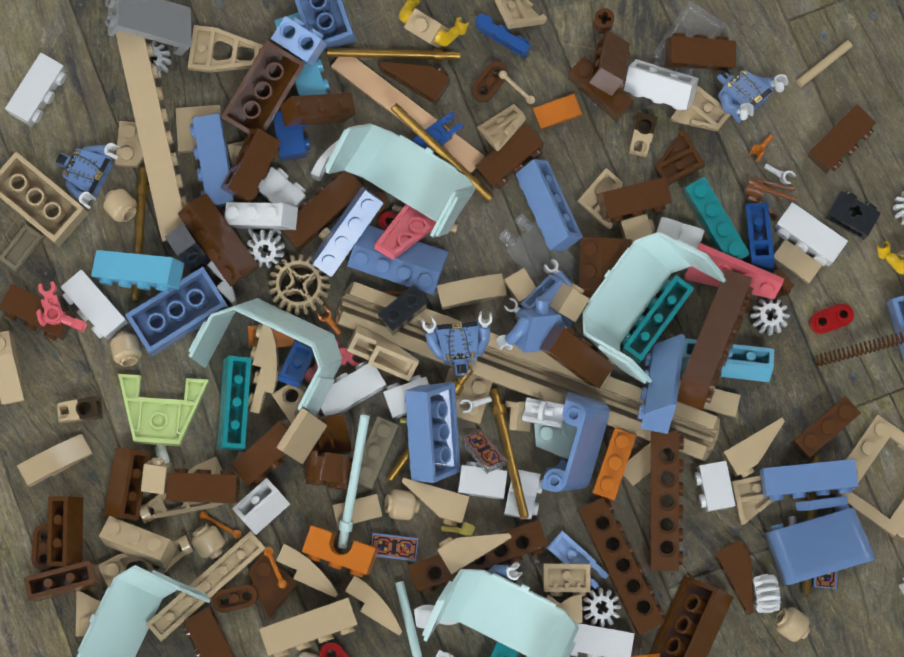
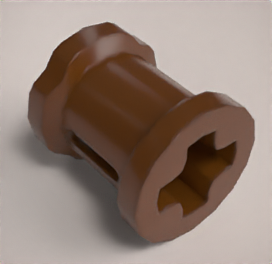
[593,8,614,34]

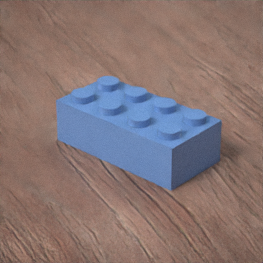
[125,267,229,357]

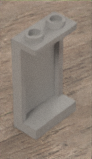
[106,0,192,56]

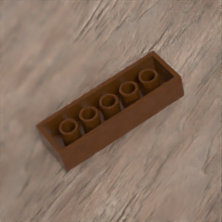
[677,269,754,411]

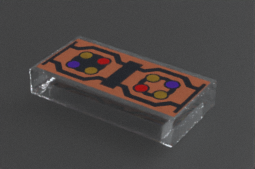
[462,430,506,474]

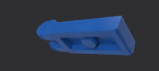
[476,13,531,59]
[411,111,464,152]
[278,340,314,388]

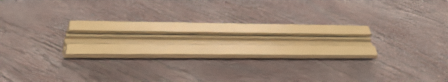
[335,282,720,462]

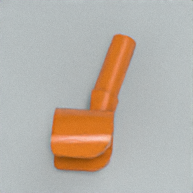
[748,134,774,162]
[316,305,342,335]

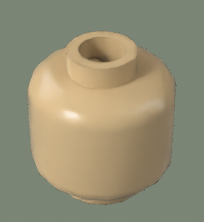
[103,189,137,222]
[110,331,142,367]
[384,489,420,520]
[191,524,225,559]
[775,607,810,642]

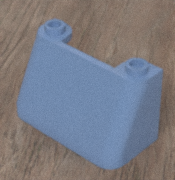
[541,391,610,492]
[765,504,876,586]

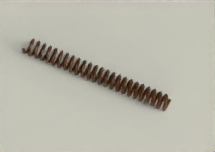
[814,332,904,368]

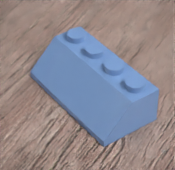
[295,0,357,49]
[347,225,449,295]
[637,334,685,434]
[405,382,461,483]

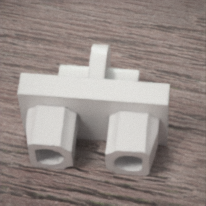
[522,398,564,428]

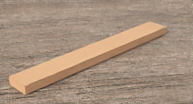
[331,57,485,174]

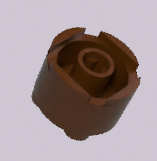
[304,451,353,490]

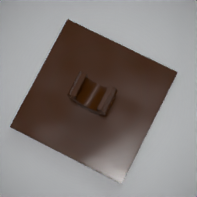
[307,413,352,458]

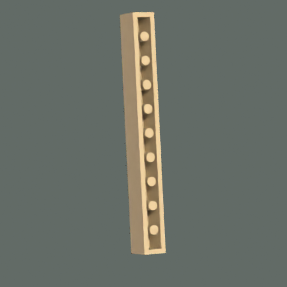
[116,31,189,243]

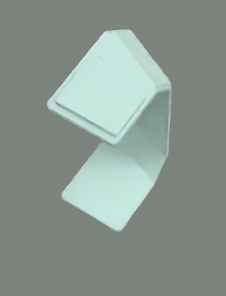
[325,123,476,237]
[582,232,726,384]
[189,298,342,416]
[77,565,210,657]
[422,569,579,657]

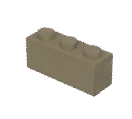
[358,416,399,491]

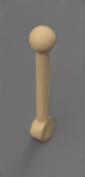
[499,70,535,104]

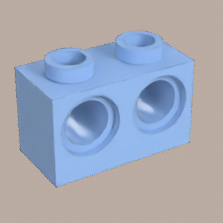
[271,16,327,67]

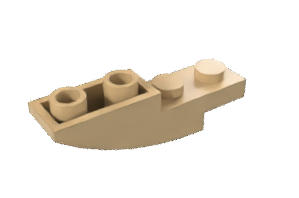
[248,324,279,414]

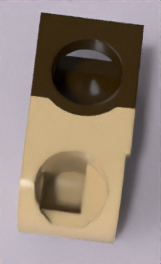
[629,112,658,158]
[57,396,103,423]

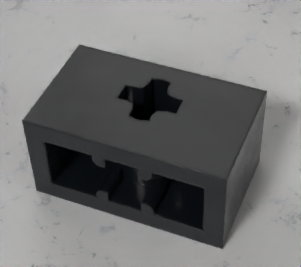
[825,191,881,240]
[165,224,211,273]
[378,285,428,335]

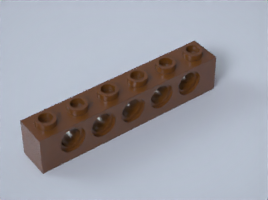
[650,430,684,571]
[577,497,665,635]
[408,520,548,595]

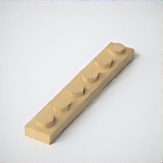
[146,531,266,642]

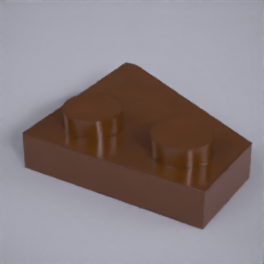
[655,129,705,186]
[248,554,299,617]

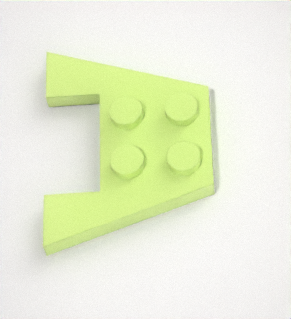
[118,374,209,446]

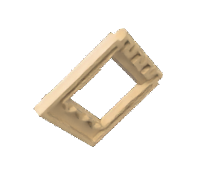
[829,415,904,538]

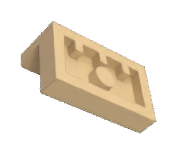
[544,563,591,596]

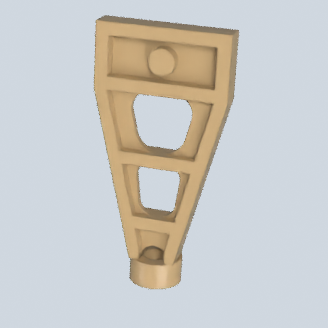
[187,25,263,73]
[140,457,225,524]
[99,535,194,587]

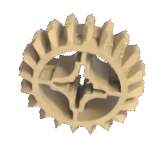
[269,254,330,316]

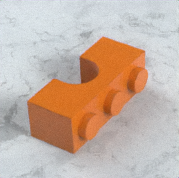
[591,428,637,502]
[302,525,379,578]

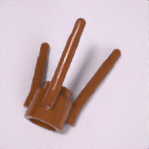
[744,177,797,218]

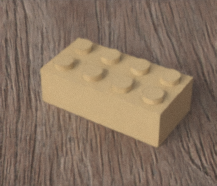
[0,152,89,247]
[259,598,359,657]

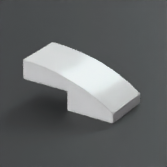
[311,140,339,181]
[208,261,237,306]

